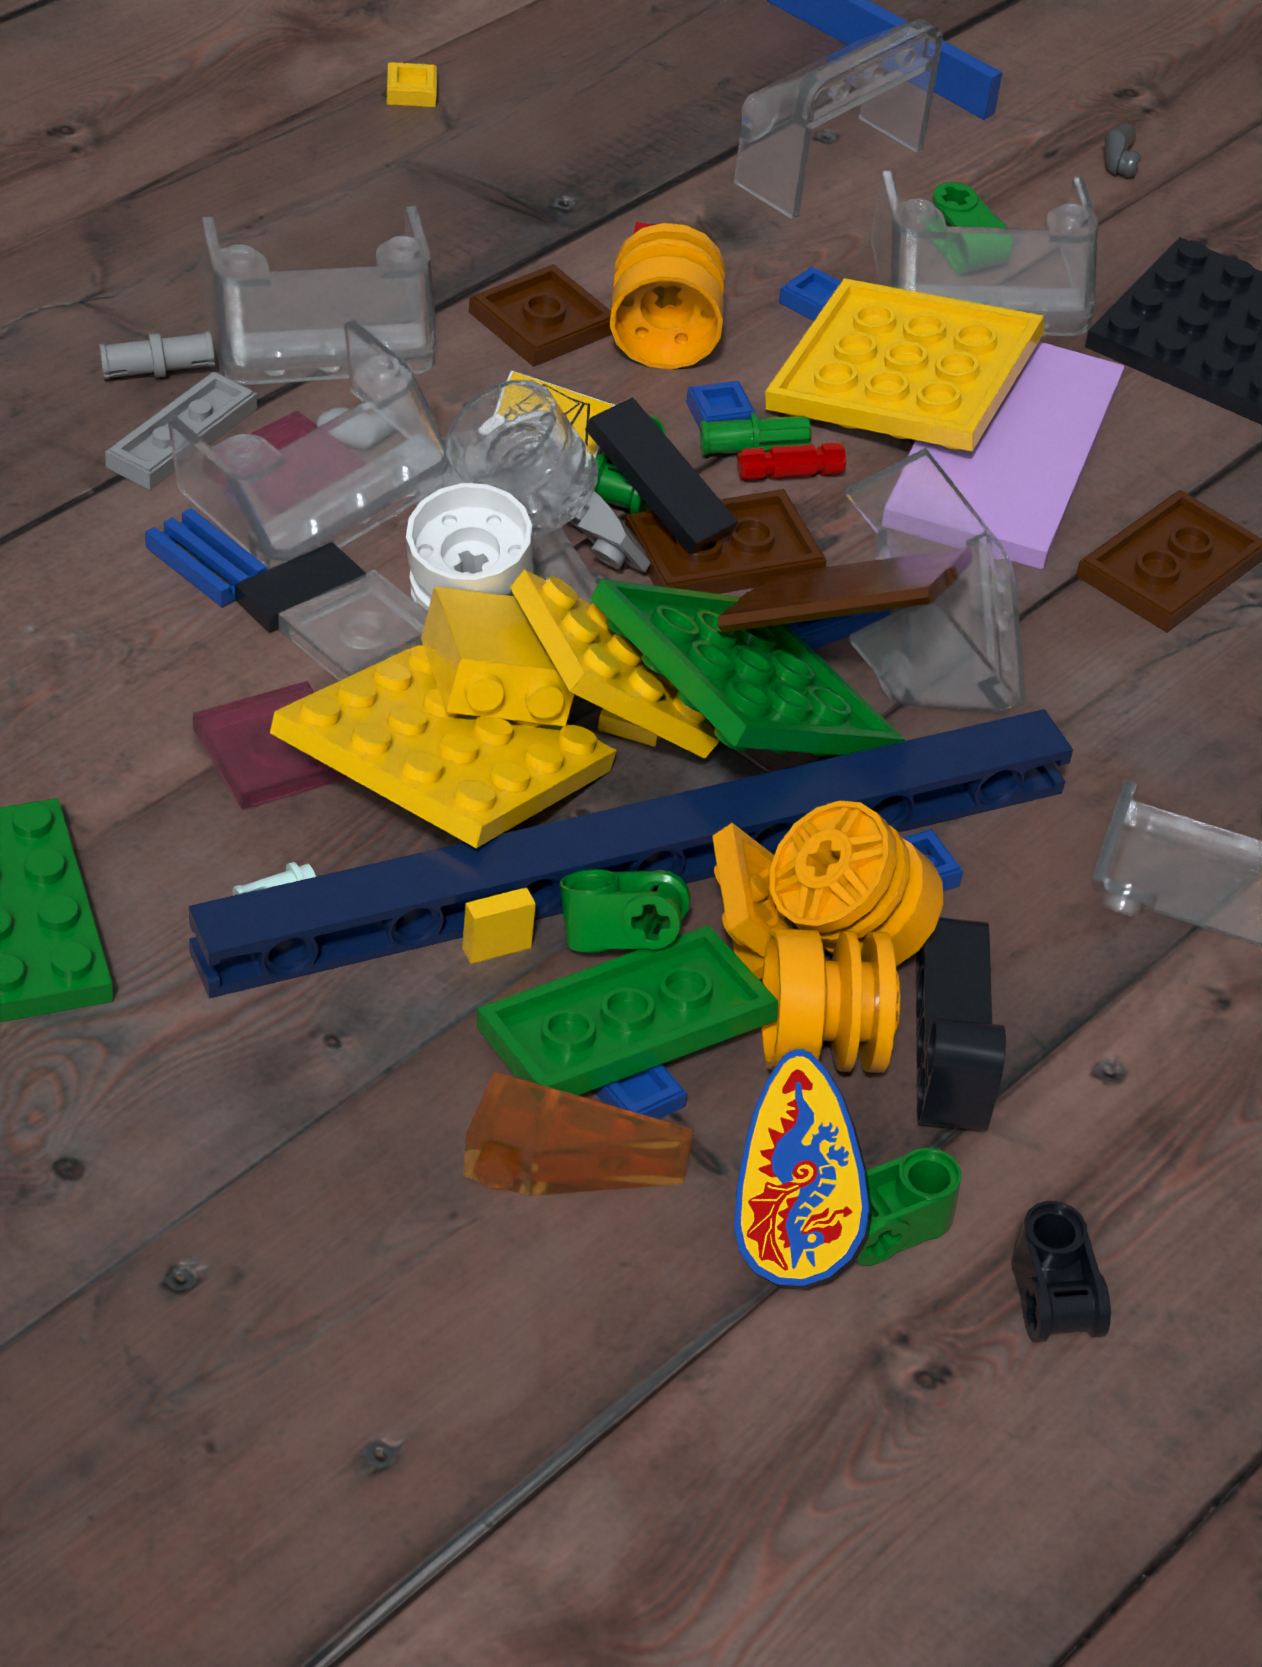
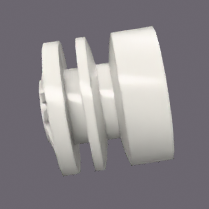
[406,483,534,625]

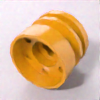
[610,223,725,370]
[769,800,943,966]
[761,929,900,1073]

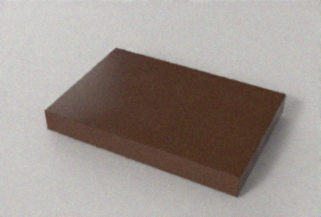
[625,489,827,594]
[1076,490,1262,633]

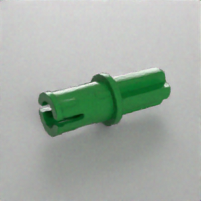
[700,413,812,456]

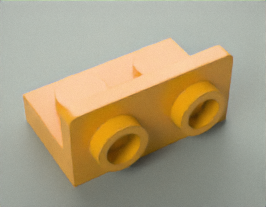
[712,823,793,979]

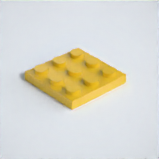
[510,569,720,759]

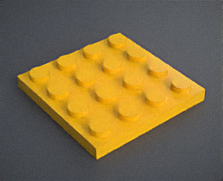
[765,278,1044,451]
[270,644,617,848]

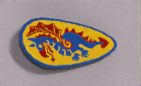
[734,1049,872,1290]

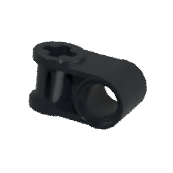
[1011,1200,1111,1342]

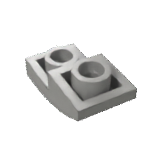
[548,471,651,572]

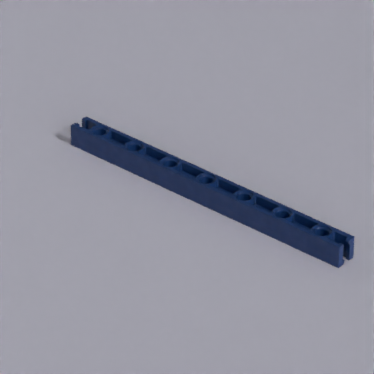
[189,709,1073,999]

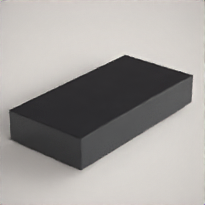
[235,542,367,633]

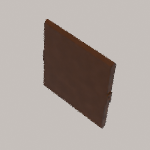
[718,547,972,633]

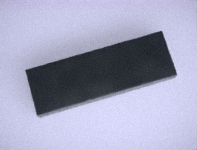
[585,397,738,555]

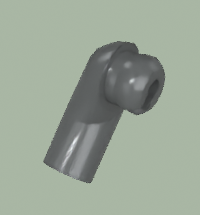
[1105,122,1141,178]

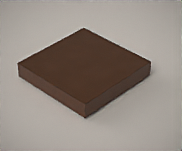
[469,264,612,367]

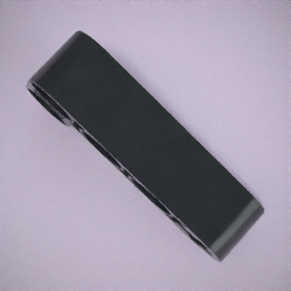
[915,917,1006,1131]

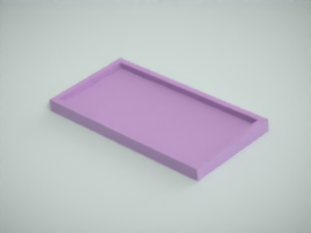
[881,342,1125,570]

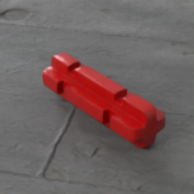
[737,442,846,481]

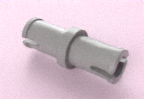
[99,331,215,380]

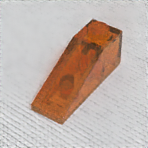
[463,1072,694,1196]

